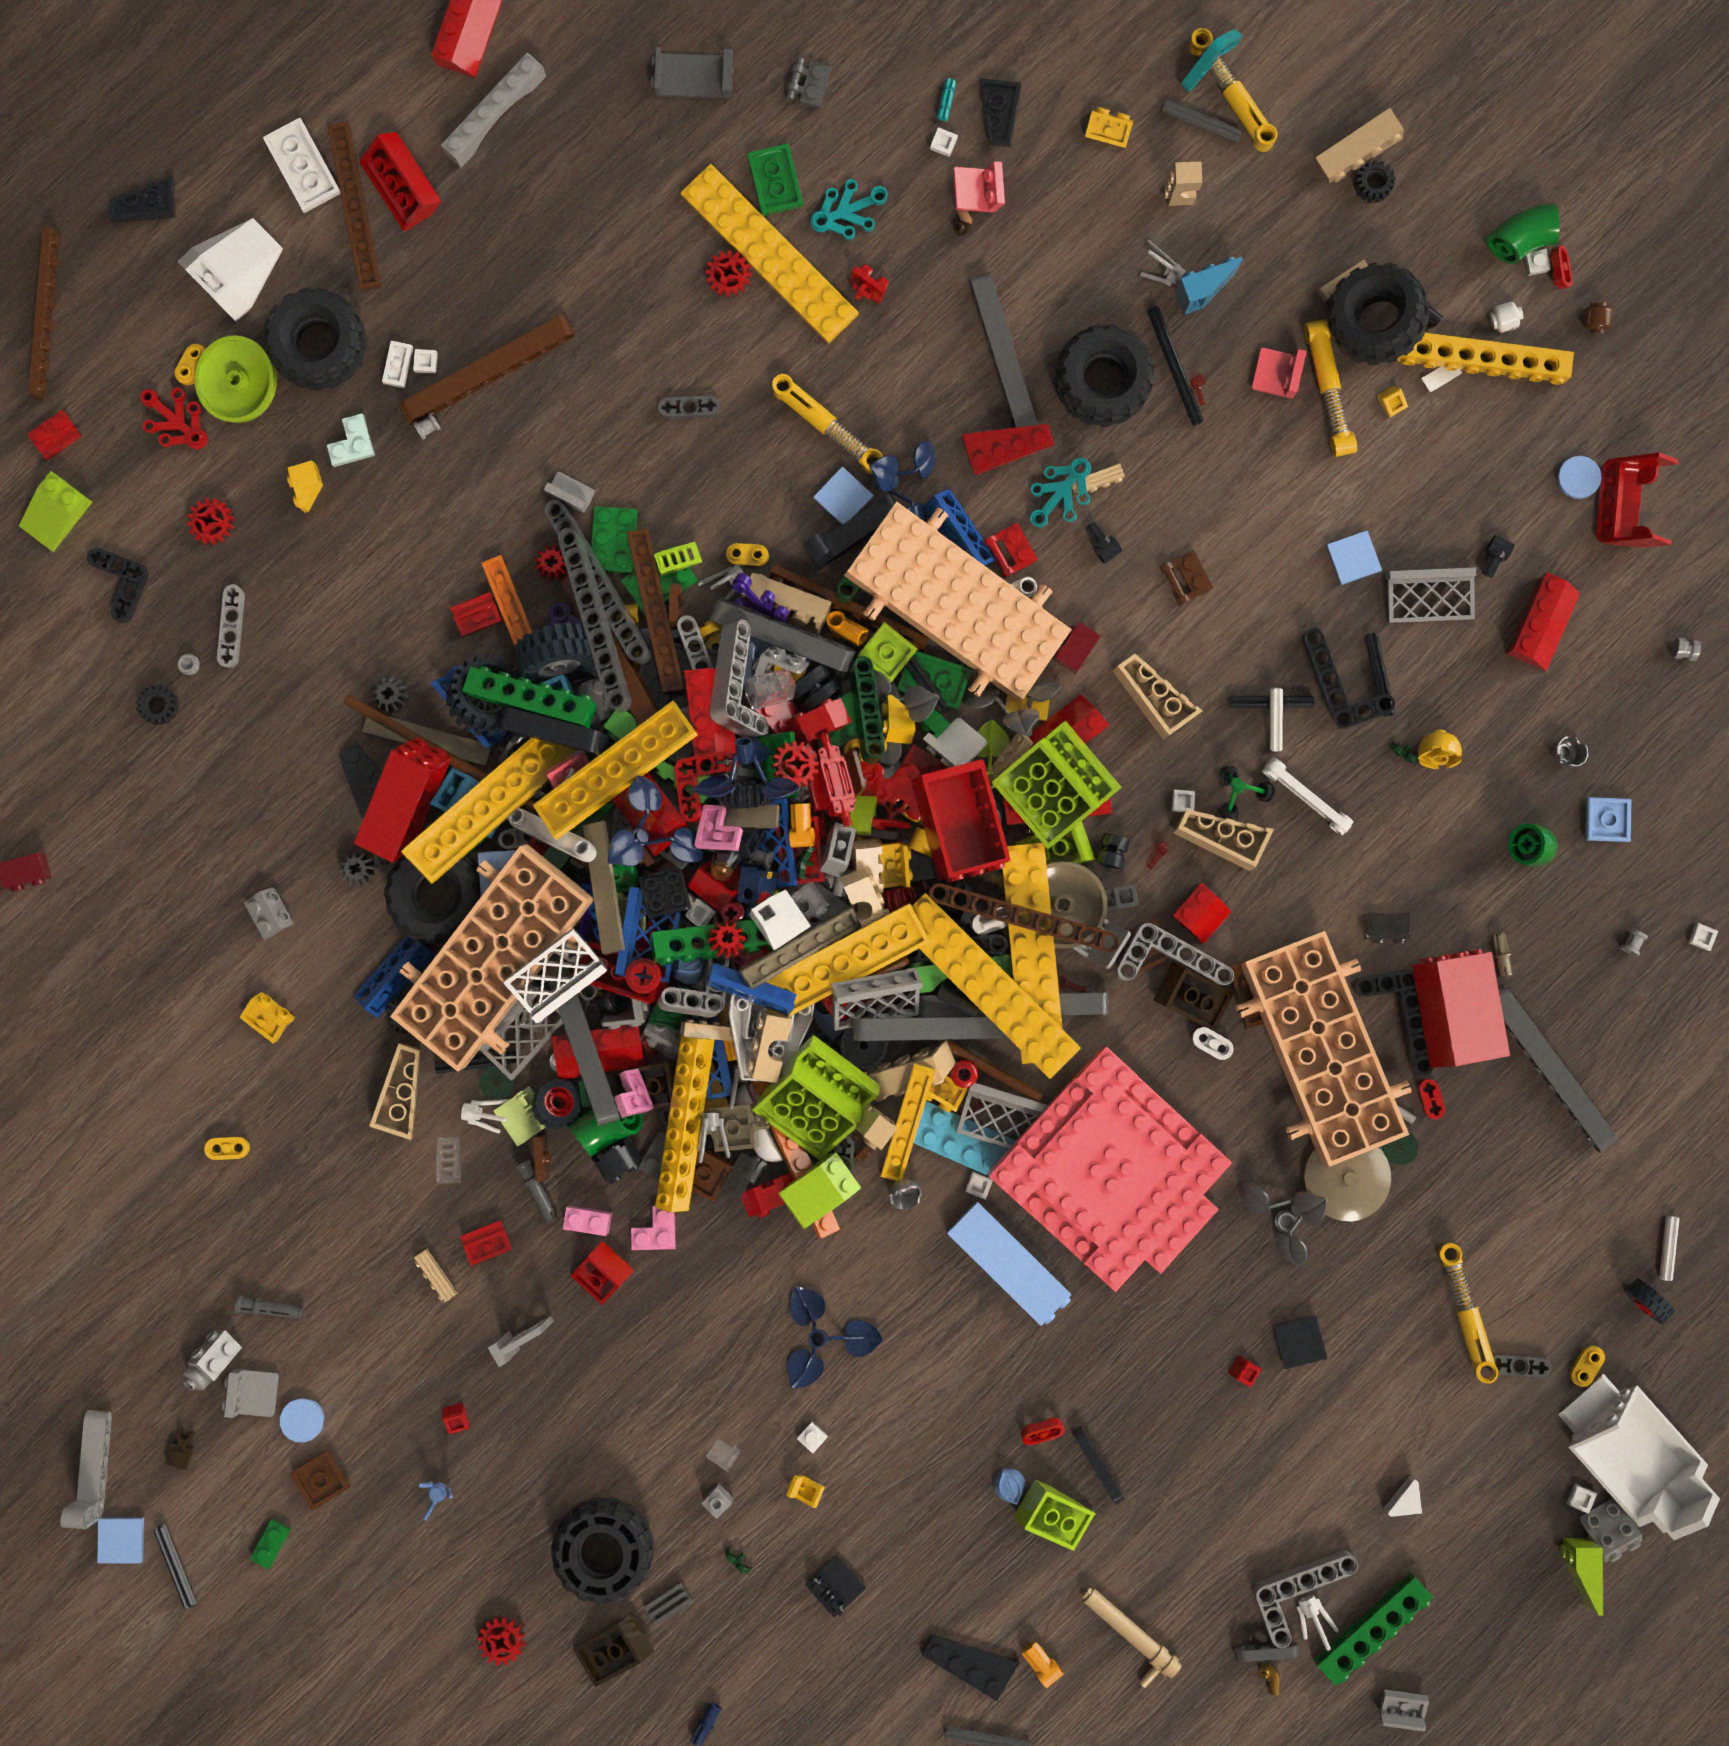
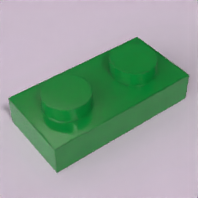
[250,1519,292,1570]

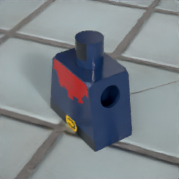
[737,866,779,917]

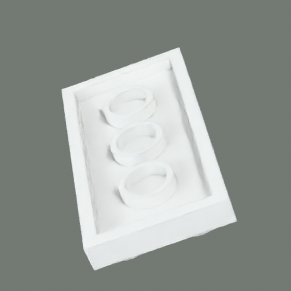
[263,118,341,213]

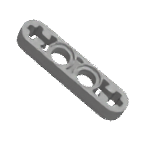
[217,584,245,668]

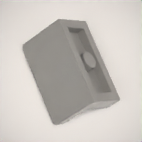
[544,472,595,513]

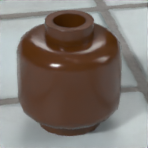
[1584,302,1613,333]

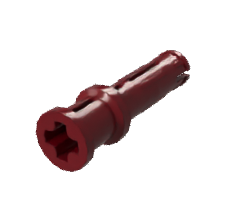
[721,901,746,923]

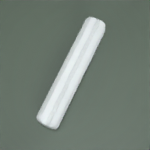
[1270,688,1283,751]
[1659,1216,1679,1281]

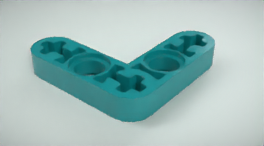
[1181,29,1243,93]

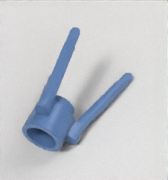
[418,1481,452,1520]

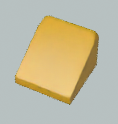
[1377,386,1408,417]

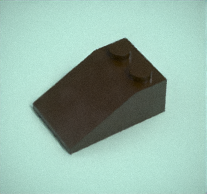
[1153,962,1234,1031]
[614,1060,677,1109]
[573,1613,654,1687]

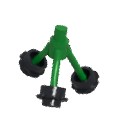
[1218,765,1276,821]

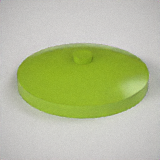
[195,336,277,423]

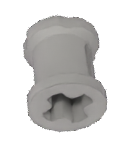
[413,413,441,440]
[1620,929,1648,956]

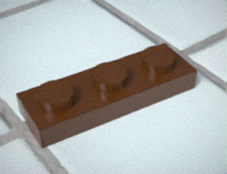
[1229,961,1264,1029]

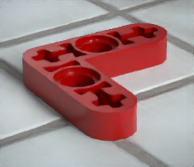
[674,751,739,823]

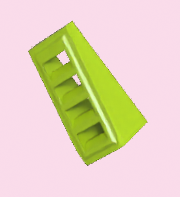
[654,542,702,576]

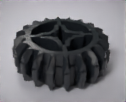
[716,778,774,809]

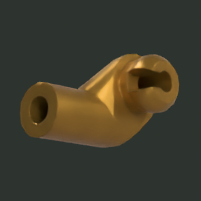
[1258,1664,1280,1695]

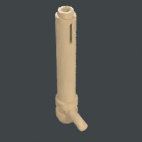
[1081,1587,1181,1688]

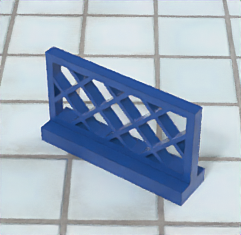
[741,798,798,888]
[615,887,681,983]

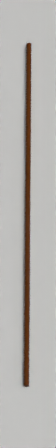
[343,694,1043,1102]

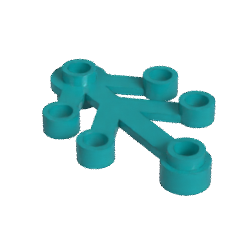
[810,179,888,241]
[1030,457,1091,528]

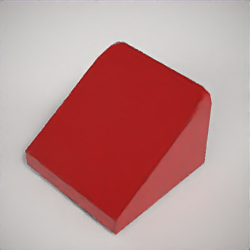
[1228,1355,1262,1388]
[442,1403,470,1434]

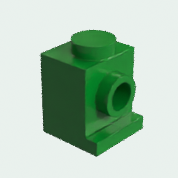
[920,709,950,739]

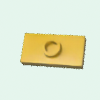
[1004,694,1050,722]

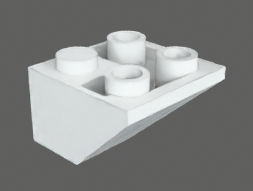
[749,890,810,950]

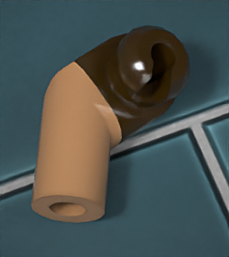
[954,209,972,236]

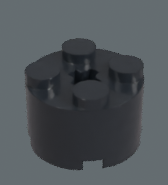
[591,1136,642,1184]

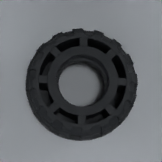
[1327,262,1429,366]
[263,288,367,391]
[1055,324,1155,427]
[384,854,481,944]
[551,1497,654,1604]

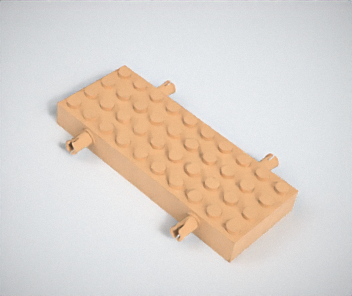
[844,502,1072,702]
[390,844,594,1072]
[1236,931,1411,1167]

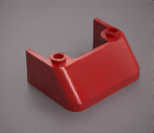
[1596,452,1678,548]

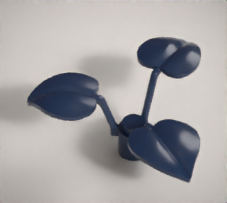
[869,441,936,522]
[693,737,799,799]
[608,776,703,866]
[787,1286,883,1388]

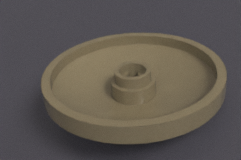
[1046,861,1107,949]
[1303,1147,1391,1221]

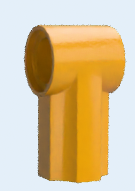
[826,611,869,647]
[789,804,815,848]
[1021,1640,1064,1688]

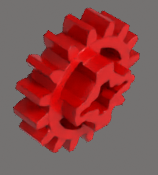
[705,250,752,298]
[186,498,235,545]
[771,741,819,788]
[477,1616,526,1666]

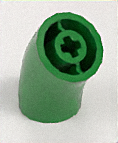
[1487,203,1560,265]
[1508,823,1558,868]
[567,1098,643,1158]

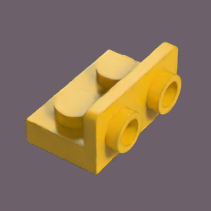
[1085,107,1133,148]
[240,992,295,1044]

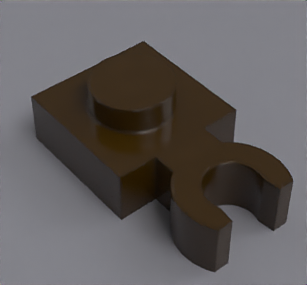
[165,1428,195,1470]

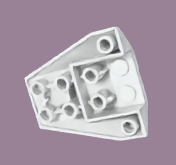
[177,218,283,322]
[728,995,814,1082]

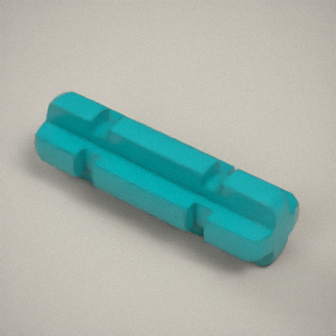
[937,78,956,121]

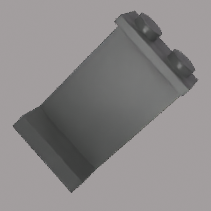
[651,46,734,99]

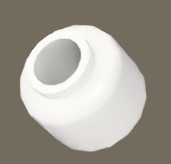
[1490,301,1523,333]

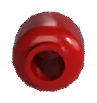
[950,1060,978,1088]

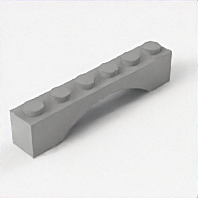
[441,53,546,168]

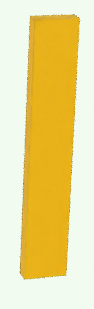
[880,1063,935,1181]

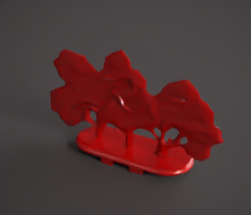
[824,761,921,831]

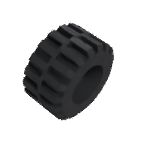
[926,878,978,930]

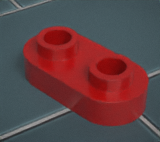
[1549,245,1573,290]
[1021,1418,1065,1445]

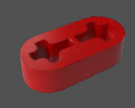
[1417,1079,1445,1119]

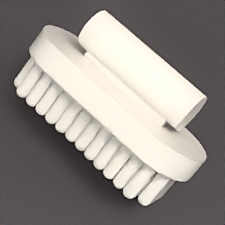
[970,906,1008,935]

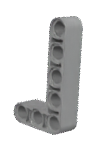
[677,615,713,723]
[710,620,769,738]
[657,911,730,1017]
[1115,923,1234,985]
[60,1410,112,1529]
[1253,1550,1358,1648]

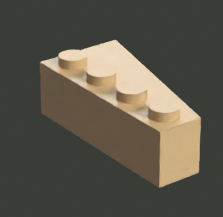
[1315,108,1404,183]
[741,573,831,635]
[1113,654,1203,740]
[1173,809,1274,871]
[849,838,884,929]
[863,1040,956,1102]
[369,1042,421,1140]
[856,1104,898,1150]

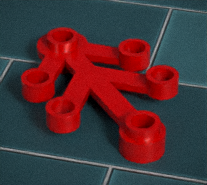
[140,388,208,450]

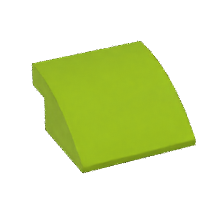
[992,721,1122,849]
[752,1035,881,1160]

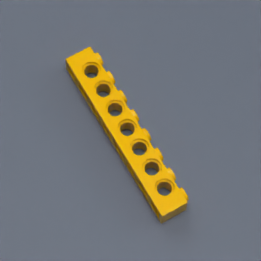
[1397,333,1574,385]
[655,1035,715,1212]

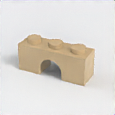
[1164,162,1202,206]
[840,867,889,927]
[746,1010,792,1083]

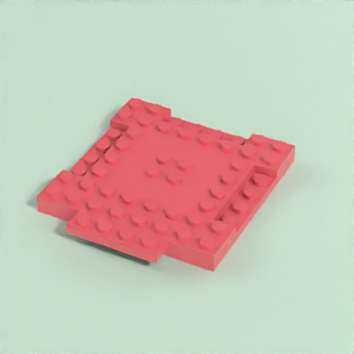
[987,1045,1232,1292]

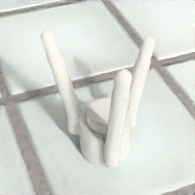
[461,1099,510,1133]
[1296,1595,1339,1651]

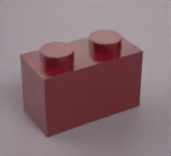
[1054,622,1101,675]
[0,852,52,893]

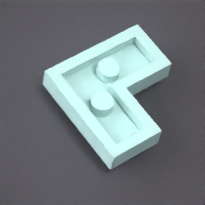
[327,414,375,467]

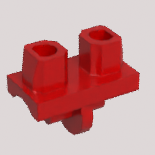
[848,264,889,304]

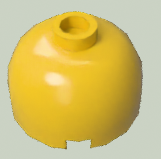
[1418,730,1462,769]

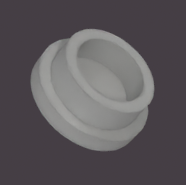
[178,654,200,675]
[1274,1210,1296,1232]

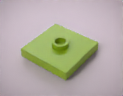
[857,622,918,683]

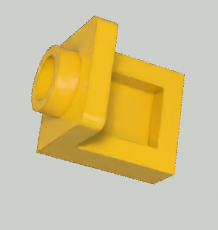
[786,1475,825,1508]

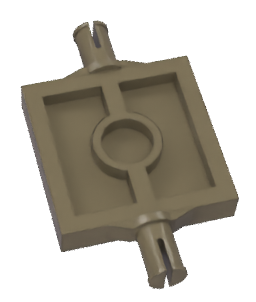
[707,1103,770,1152]

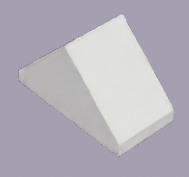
[1383,1475,1422,1517]

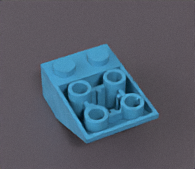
[1176,257,1243,315]
[430,767,499,839]

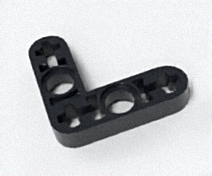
[87,548,149,623]

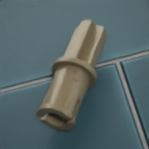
[1493,933,1513,977]

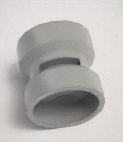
[1672,637,1701,662]

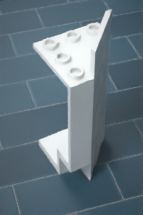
[1558,1374,1720,1540]

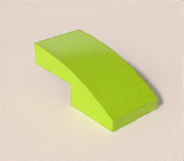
[849,796,877,835]

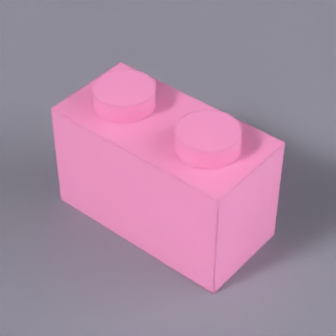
[563,1205,612,1236]

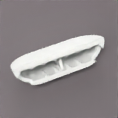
[734,1084,784,1162]

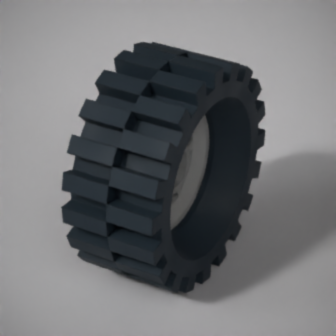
[515,623,595,685]
[446,654,521,737]

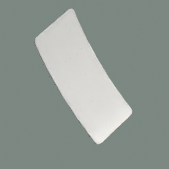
[1422,367,1462,392]

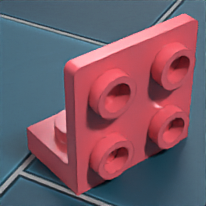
[953,161,1005,213]
[1252,348,1307,399]
[544,750,590,789]

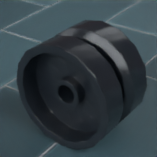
[788,664,843,714]
[840,1027,888,1070]

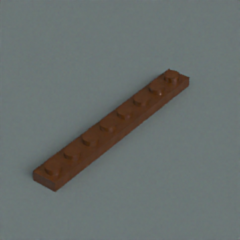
[327,121,382,291]
[28,226,60,400]
[627,528,684,695]
[769,564,929,653]

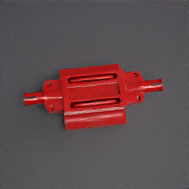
[803,733,857,827]

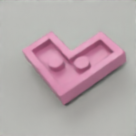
[694,805,743,851]
[614,1068,654,1118]
[631,1205,676,1250]

